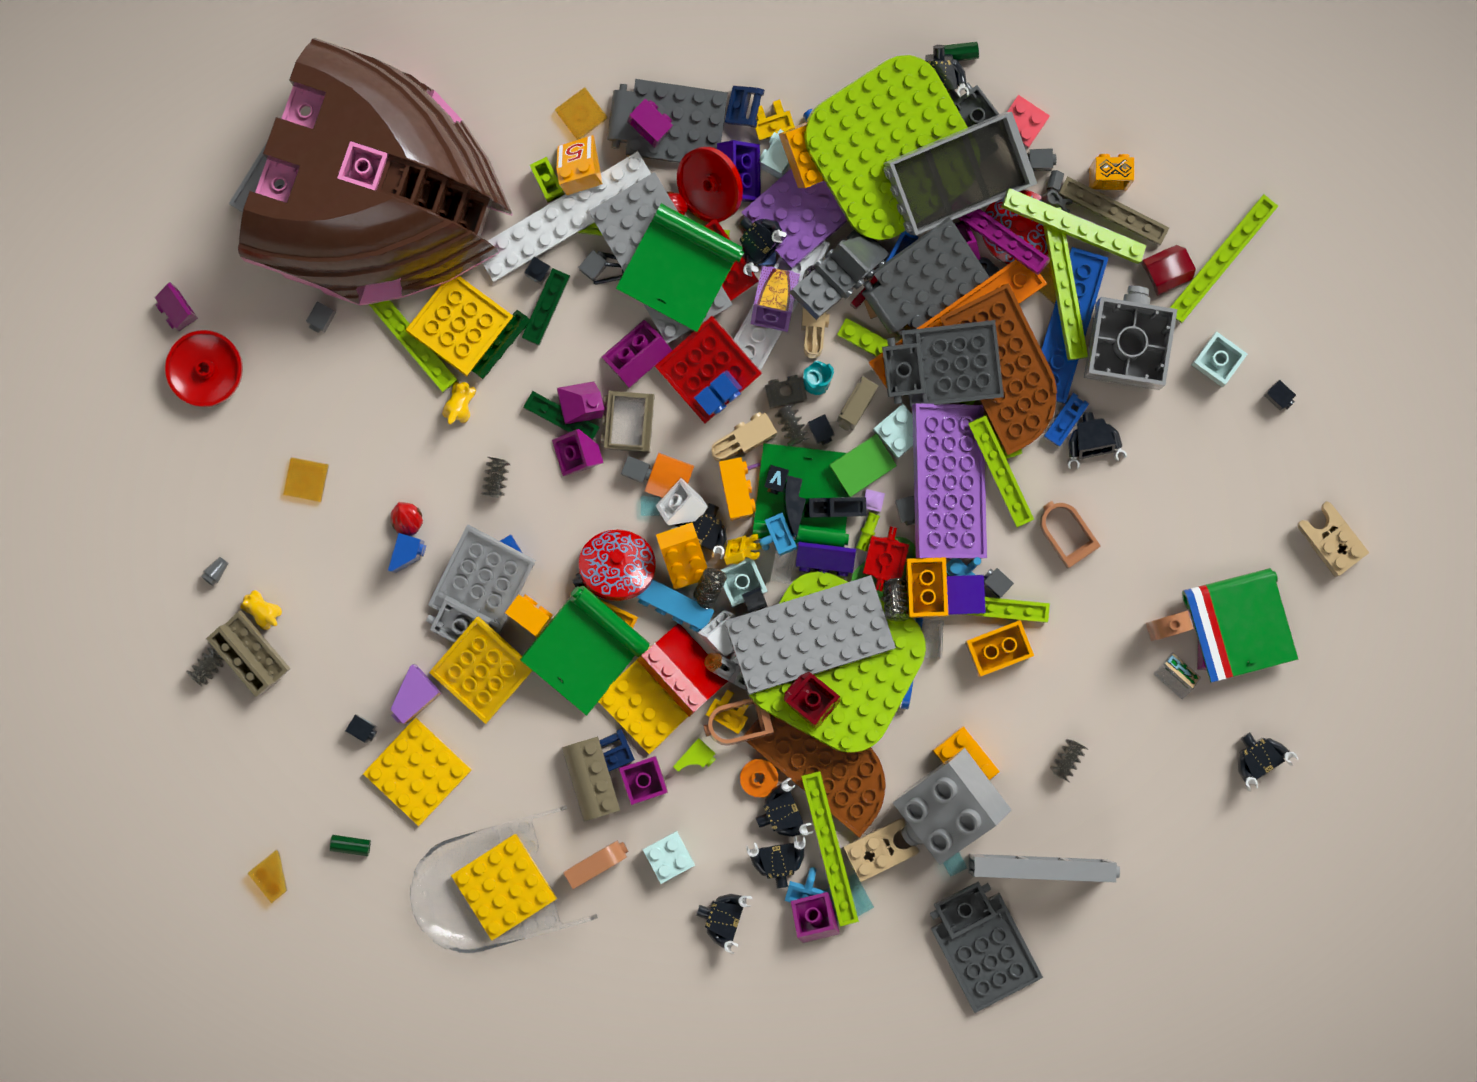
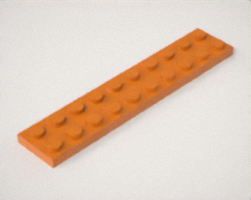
[868,260,1047,389]

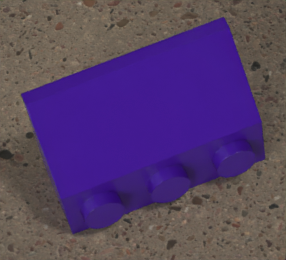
[717,140,761,202]
[795,542,856,577]

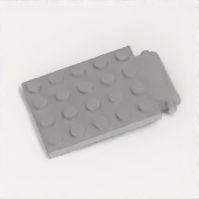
[426,525,536,643]

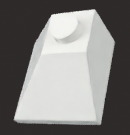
[656,478,708,525]

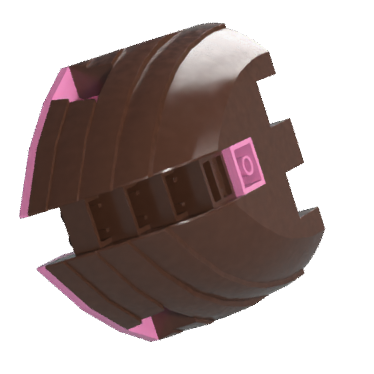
[238,38,513,306]

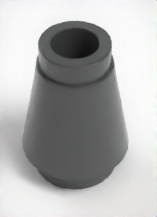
[201,557,228,586]

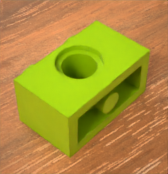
[530,157,565,203]

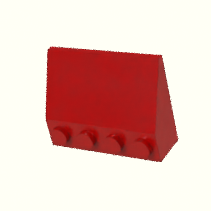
[637,623,728,717]

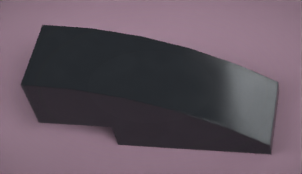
[784,475,806,540]
[804,497,866,518]
[742,587,768,613]

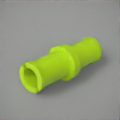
[856,512,880,552]

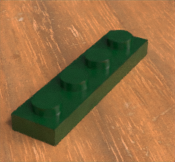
[522,268,571,346]
[472,310,531,379]
[523,391,600,440]

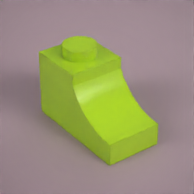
[673,738,716,772]

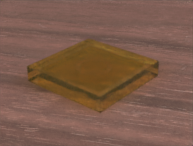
[554,87,608,140]
[283,457,329,502]

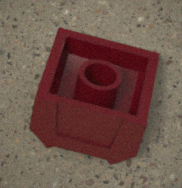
[1141,245,1196,296]
[784,672,841,729]

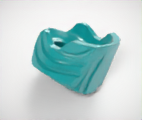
[803,361,834,395]

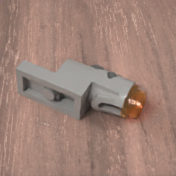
[704,653,747,691]

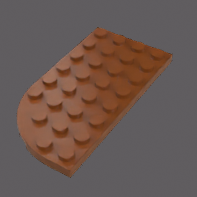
[939,283,1057,455]
[744,714,886,838]

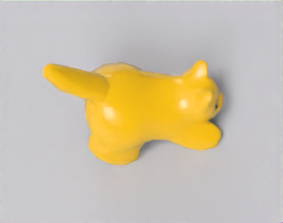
[442,382,476,425]
[241,590,282,630]

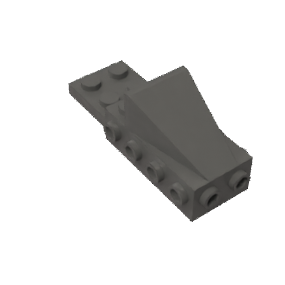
[789,230,889,320]

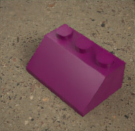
[601,320,672,388]

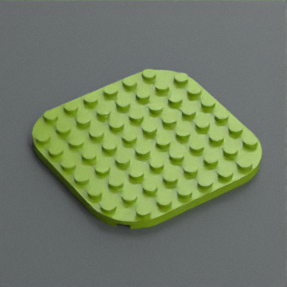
[804,55,980,240]
[749,572,926,753]

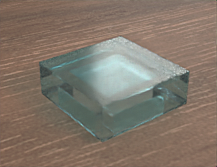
[641,496,660,516]
[943,852,967,877]

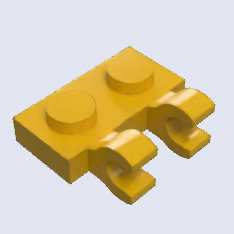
[755,99,795,141]
[724,534,761,565]
[705,689,749,734]

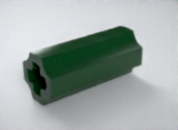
[944,42,979,61]
[330,835,371,857]

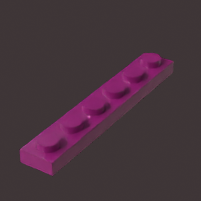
[950,195,1050,275]

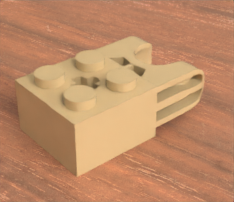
[801,307,830,359]
[711,412,777,462]
[1297,501,1369,577]
[843,819,919,882]

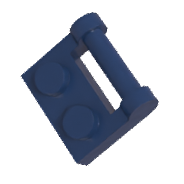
[725,85,765,128]
[599,728,635,771]

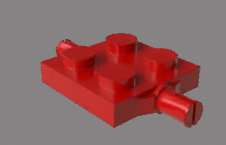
[863,526,909,592]

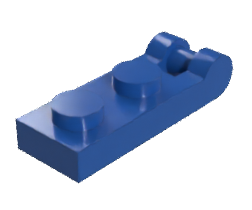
[1044,393,1089,447]

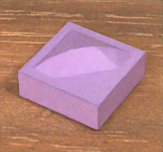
[865,489,885,512]

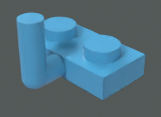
[760,513,798,556]
[946,557,981,576]
[785,867,827,902]

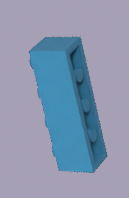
[636,580,715,633]

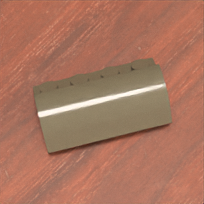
[206,611,291,697]
[562,736,620,821]

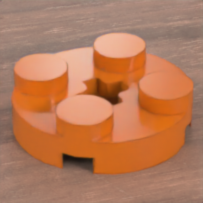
[740,759,778,797]

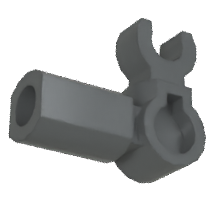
[1041,170,1073,213]

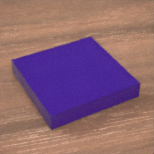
[947,575,986,615]

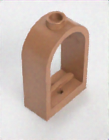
[1040,501,1101,569]
[1146,610,1194,641]
[703,698,774,746]
[563,840,629,889]

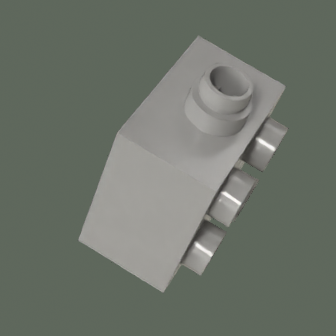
[1084,286,1177,390]
[893,748,1011,865]

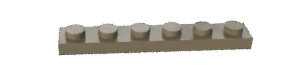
[1058,176,1169,245]

